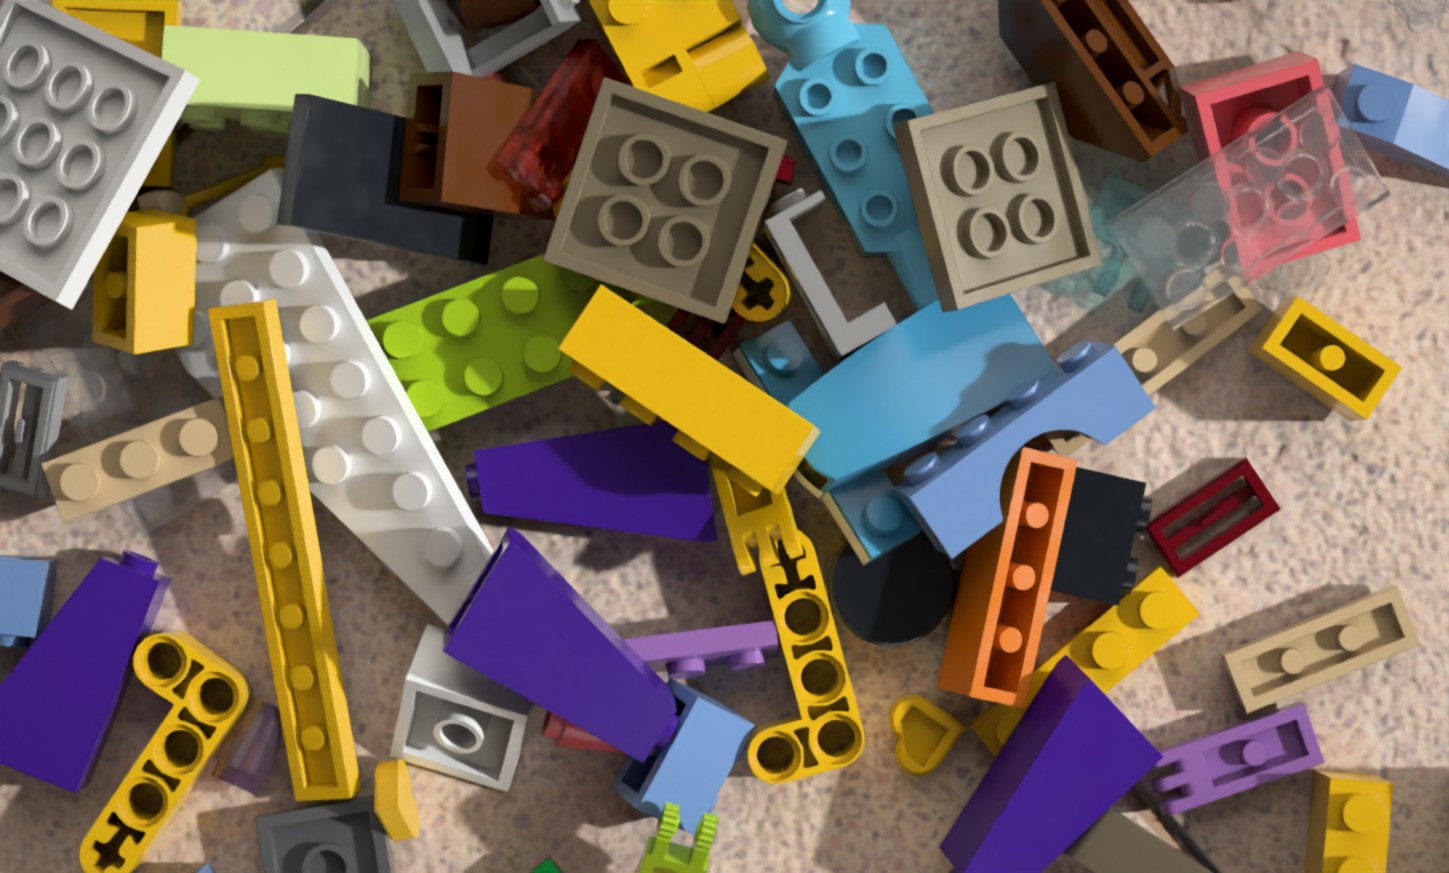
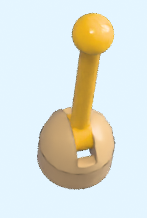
[136,154,285,217]

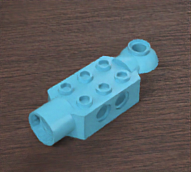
[747,0,939,311]

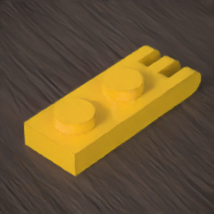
[708,451,803,576]

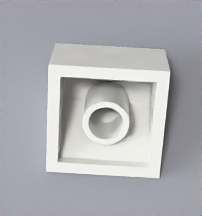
[390,624,536,792]

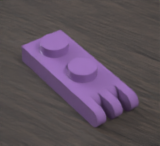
[623,620,779,679]
[1151,702,1325,817]

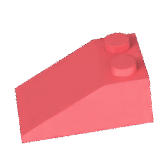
[1179,51,1361,276]

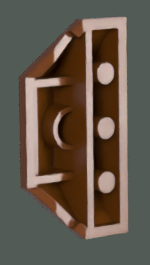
[998,0,1189,163]

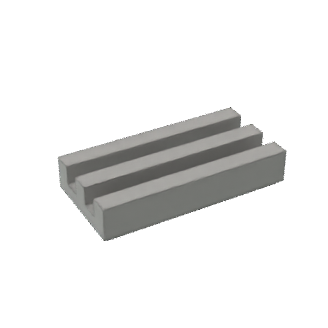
[0,360,69,499]

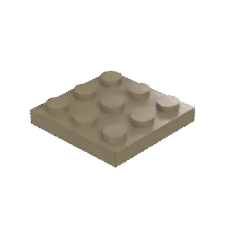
[543,77,788,323]
[893,82,1103,313]

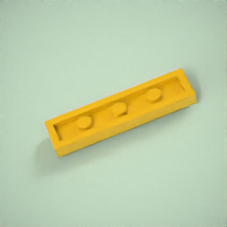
[968,565,1200,757]

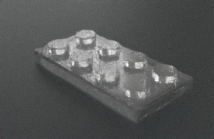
[1105,85,1391,331]
[12,280,238,538]

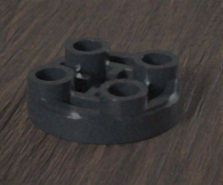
[828,529,954,647]

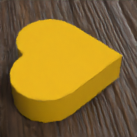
[888,693,966,776]
[374,758,420,842]

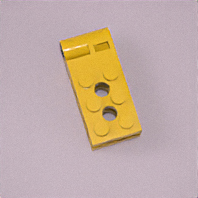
[585,0,770,112]

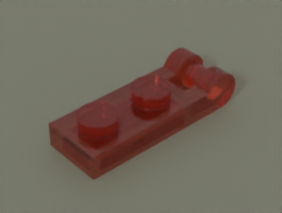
[497,39,628,212]

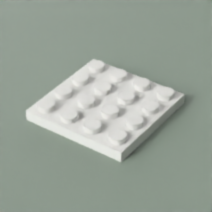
[0,0,200,310]

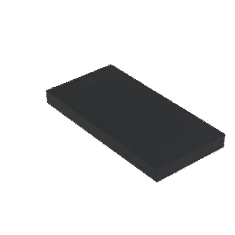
[277,94,494,264]

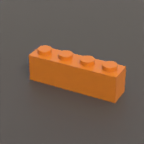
[937,447,1078,708]

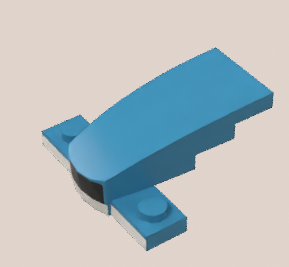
[733,294,1057,565]

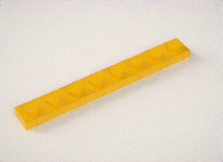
[208,298,362,801]

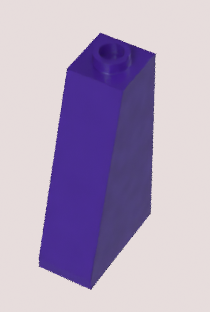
[465,421,718,542]
[443,527,679,763]
[0,550,171,793]
[939,654,1163,873]

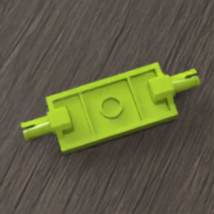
[366,253,656,433]

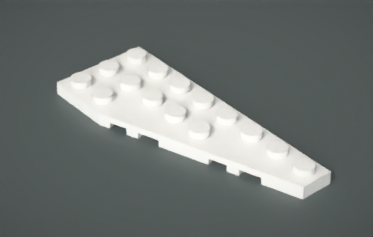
[173,168,493,625]

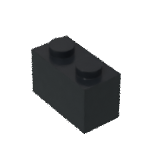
[1051,467,1152,606]

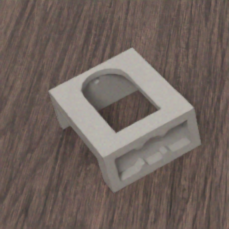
[392,0,584,78]
[762,188,897,361]

